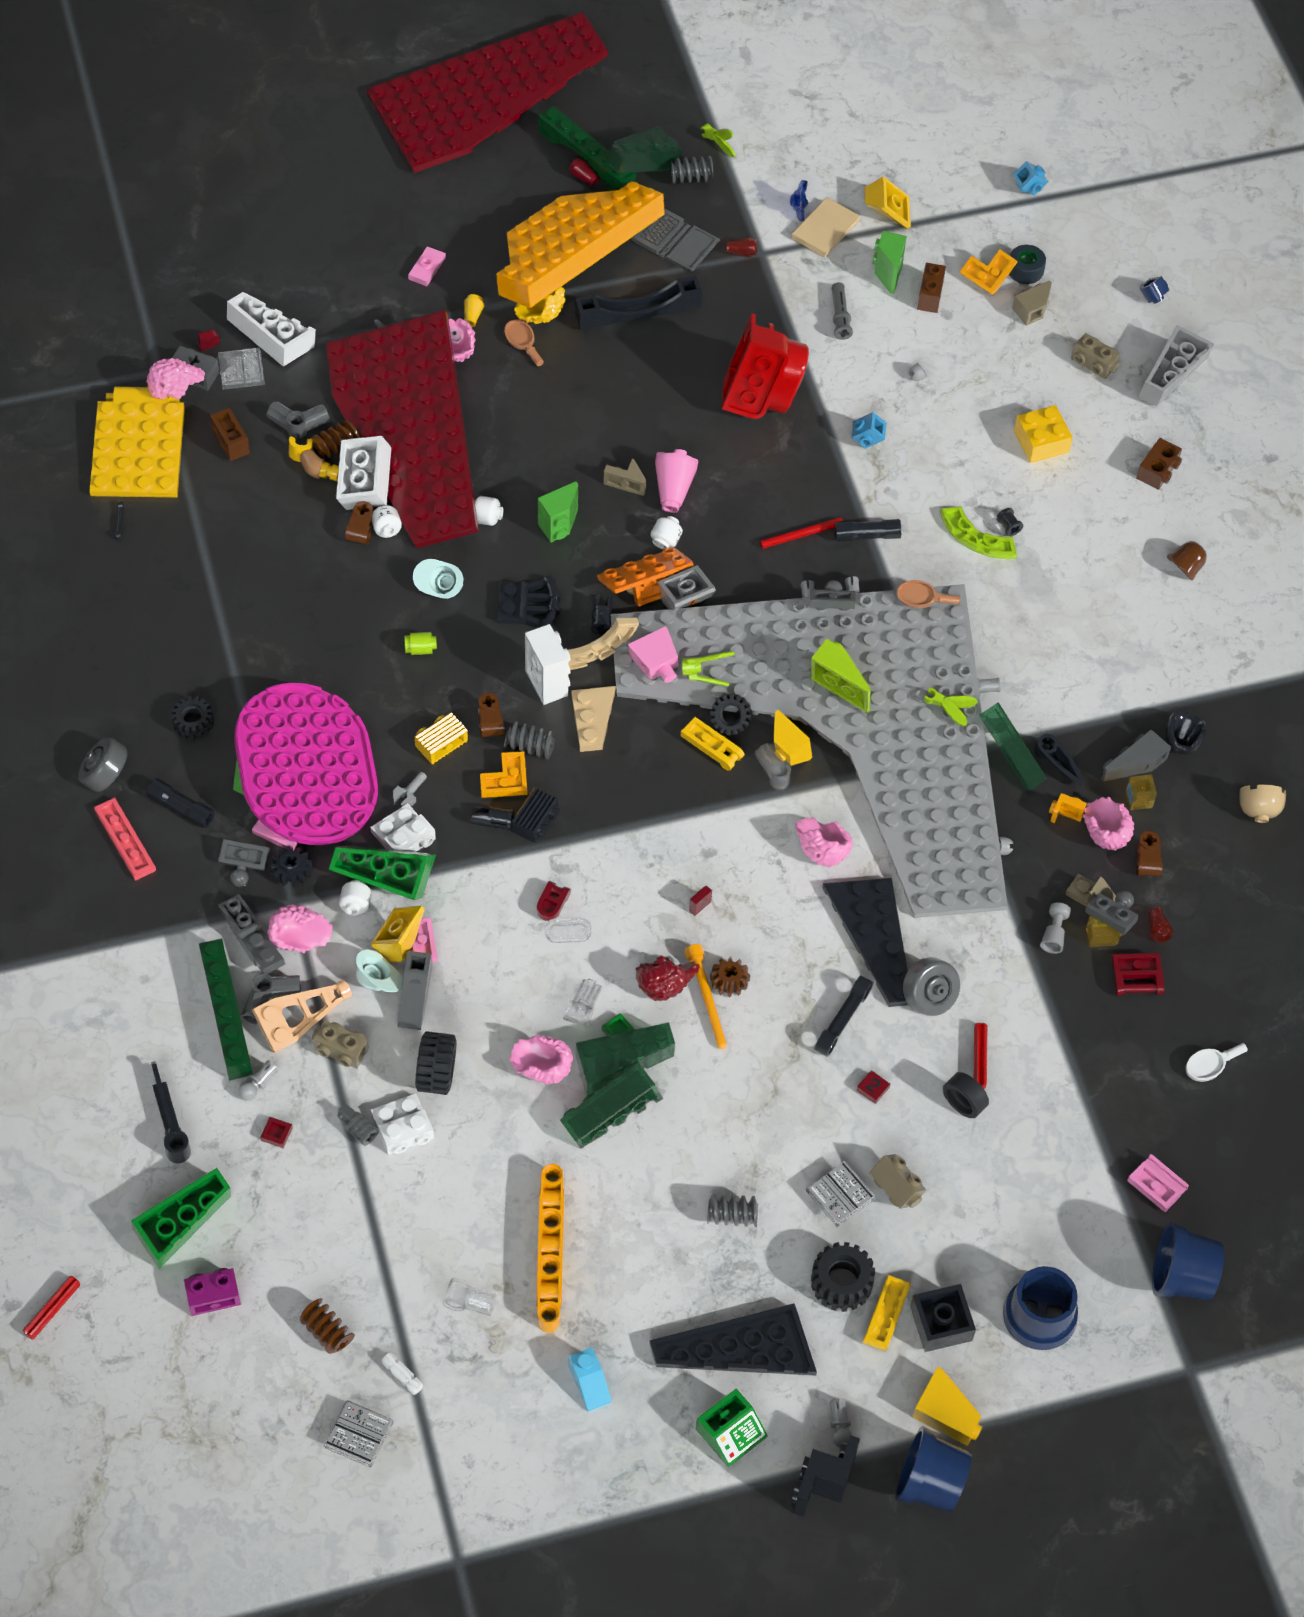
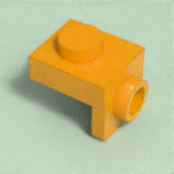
[1049,793,1087,823]

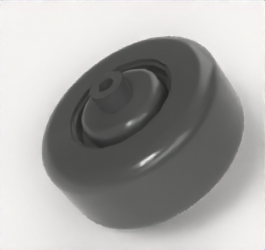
[78,737,127,792]
[903,957,960,1016]

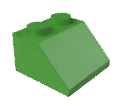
[872,231,907,294]
[538,481,578,543]

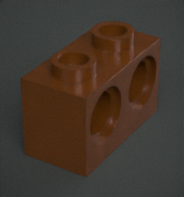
[917,262,946,313]
[210,408,250,461]
[1136,437,1182,490]

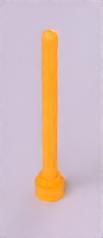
[684,944,727,1049]

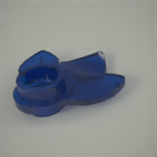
[790,180,809,221]

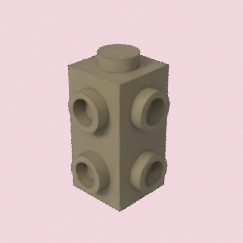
[1071,333,1120,379]
[312,1020,368,1069]
[869,1154,926,1209]

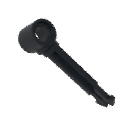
[151,1061,191,1164]

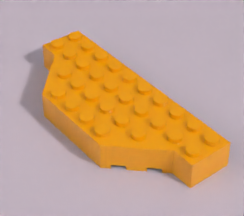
[496,181,664,308]

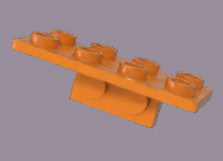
[597,548,693,606]

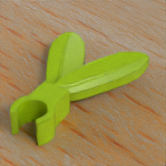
[701,124,735,157]
[924,688,978,726]

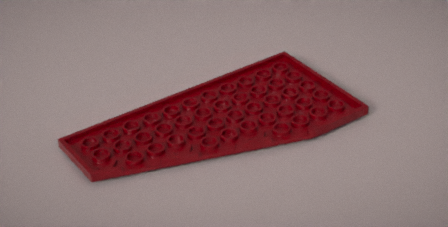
[366,12,608,173]
[326,310,479,548]

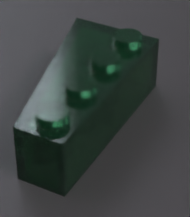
[605,126,683,173]
[575,1022,675,1098]
[560,1062,663,1149]

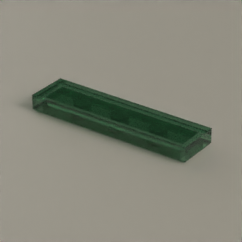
[979,702,1047,792]

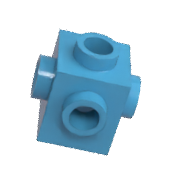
[1012,161,1049,195]
[851,412,887,449]

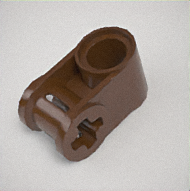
[345,501,373,545]
[478,693,504,738]
[1136,831,1163,876]

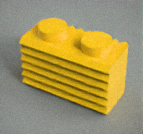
[414,713,468,764]

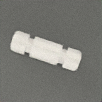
[382,1352,423,1395]

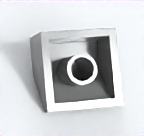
[658,565,716,611]

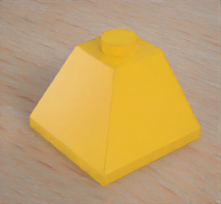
[864,176,911,229]
[774,710,812,766]
[370,906,425,963]

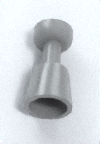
[1040,903,1071,954]

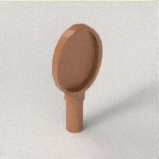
[505,319,544,366]
[897,580,961,608]

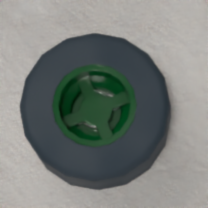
[1009,244,1046,284]

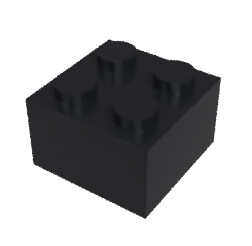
[910,1284,976,1352]

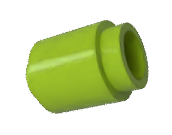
[405,632,437,655]

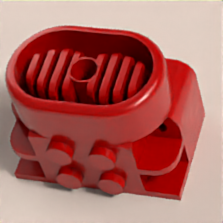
[722,313,809,419]

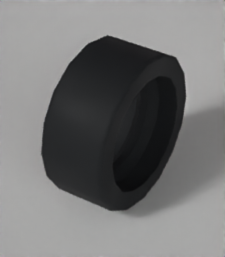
[943,1072,989,1118]

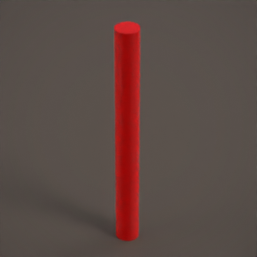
[760,517,843,549]

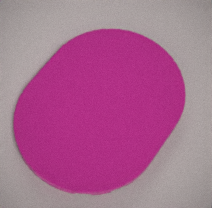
[234,683,378,845]

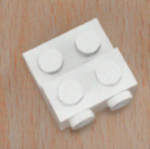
[371,803,436,852]
[371,1093,434,1155]

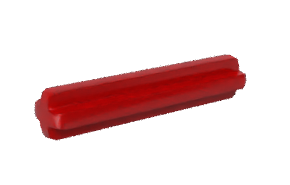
[973,1023,988,1089]
[23,1276,80,1340]

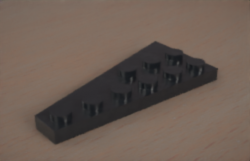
[822,878,908,1007]
[649,1303,817,1376]

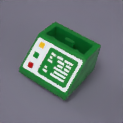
[696,1388,768,1468]

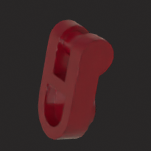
[537,881,571,921]

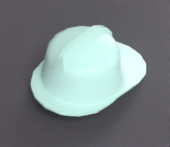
[413,559,464,599]
[356,949,403,992]

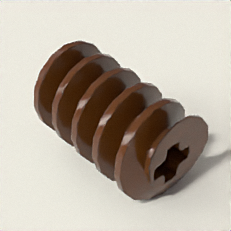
[312,420,360,459]
[300,1298,355,1354]

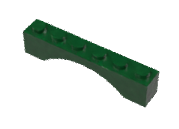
[538,106,636,191]
[199,938,253,1081]

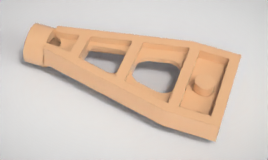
[251,980,352,1052]

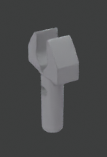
[393,772,427,807]

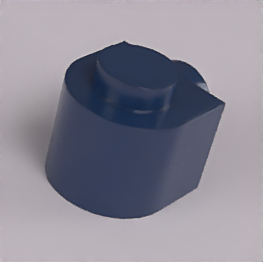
[1140,276,1169,304]

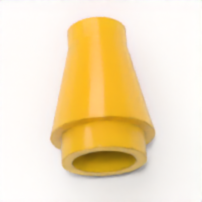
[464,294,485,327]

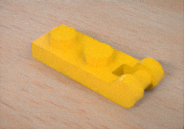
[681,717,744,771]

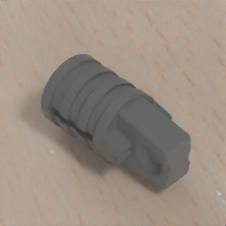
[337,1104,379,1146]

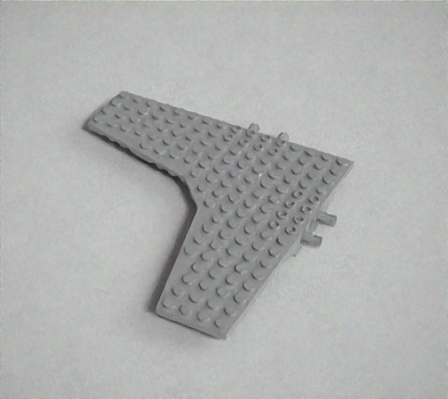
[611,576,1008,918]

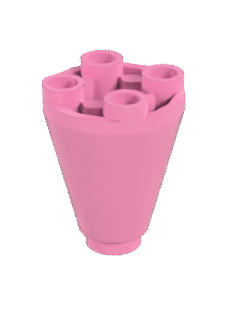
[655,449,698,513]

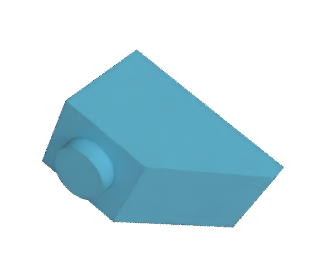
[569,1347,611,1412]

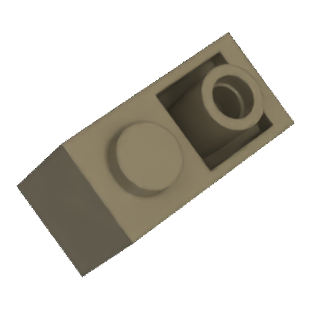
[1013,280,1052,326]

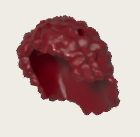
[635,955,700,1001]

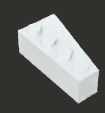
[227,292,316,366]

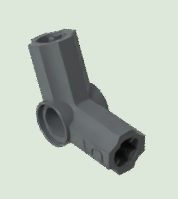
[266,401,330,439]
[241,973,301,1025]

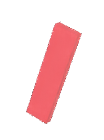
[94,798,156,881]

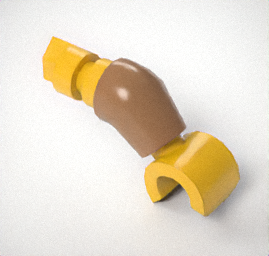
[288,436,339,482]

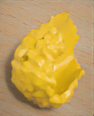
[514,286,565,324]

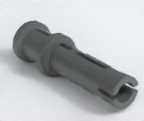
[831,282,853,340]

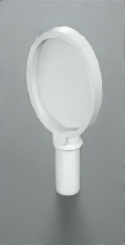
[1186,1043,1247,1082]

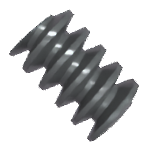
[671,156,713,184]
[504,721,555,760]
[707,1193,758,1228]

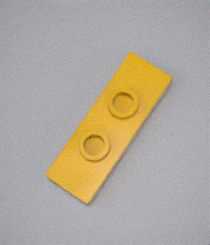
[863,1275,911,1352]

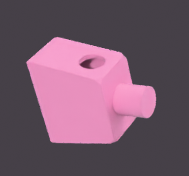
[628,626,678,683]

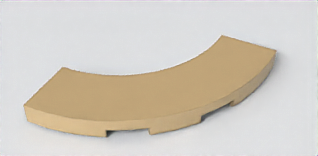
[568,618,639,670]

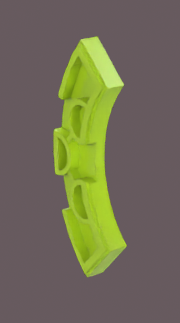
[940,506,1017,559]

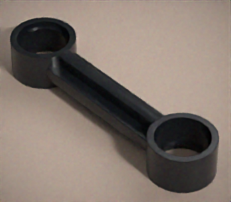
[814,975,874,1057]

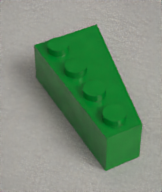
[329,845,436,900]
[131,1168,231,1269]

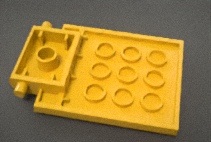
[90,387,184,497]

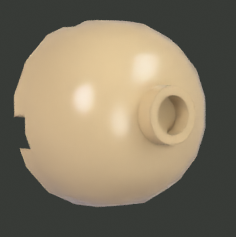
[1239,785,1286,823]

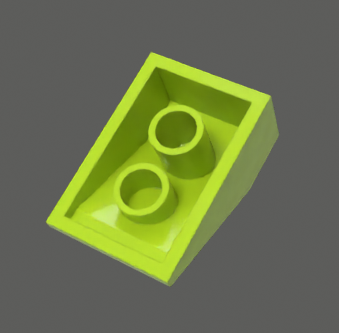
[811,639,871,713]

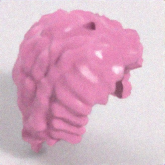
[449,318,475,362]
[146,358,205,399]
[1082,797,1134,851]
[795,817,853,868]
[267,905,333,953]
[509,1034,573,1085]

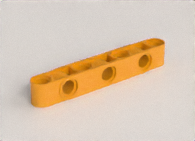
[536,1163,564,1333]

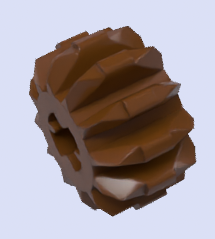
[710,956,750,998]

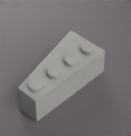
[1138,325,1214,407]

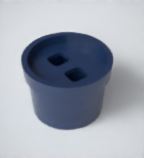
[1152,1222,1224,1301]
[1003,1266,1078,1350]
[895,1426,972,1512]

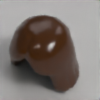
[1167,541,1207,580]

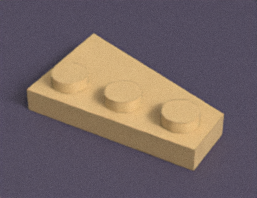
[571,686,616,752]

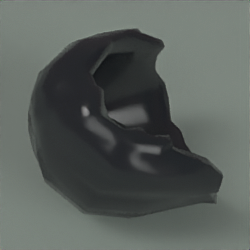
[1166,711,1207,755]

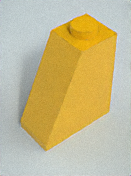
[912,1366,982,1446]

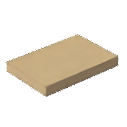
[792,197,860,257]

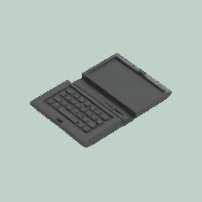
[631,208,720,272]

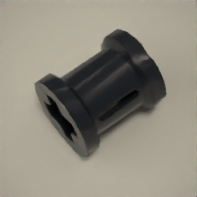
[996,507,1024,537]

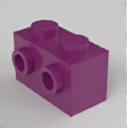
[184,1268,241,1316]

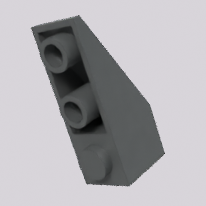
[1101,730,1171,782]
[397,951,432,1030]

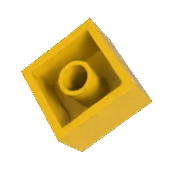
[1014,405,1073,463]

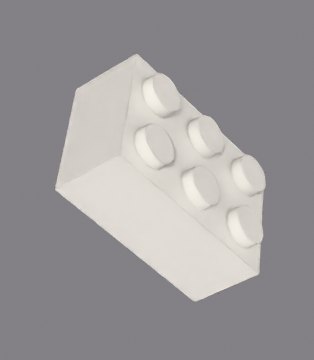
[336,436,391,510]
[525,624,571,705]

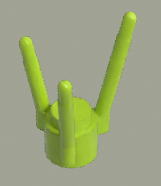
[682,651,735,686]

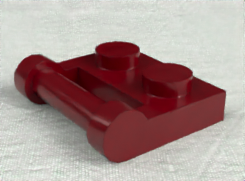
[1111,953,1164,996]

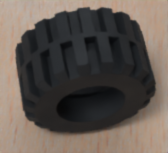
[415,1031,457,1095]
[811,1242,875,1312]

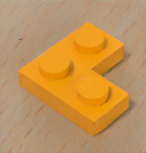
[960,249,1017,296]
[480,751,527,798]

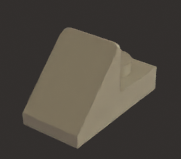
[604,459,646,496]
[1066,874,1116,906]

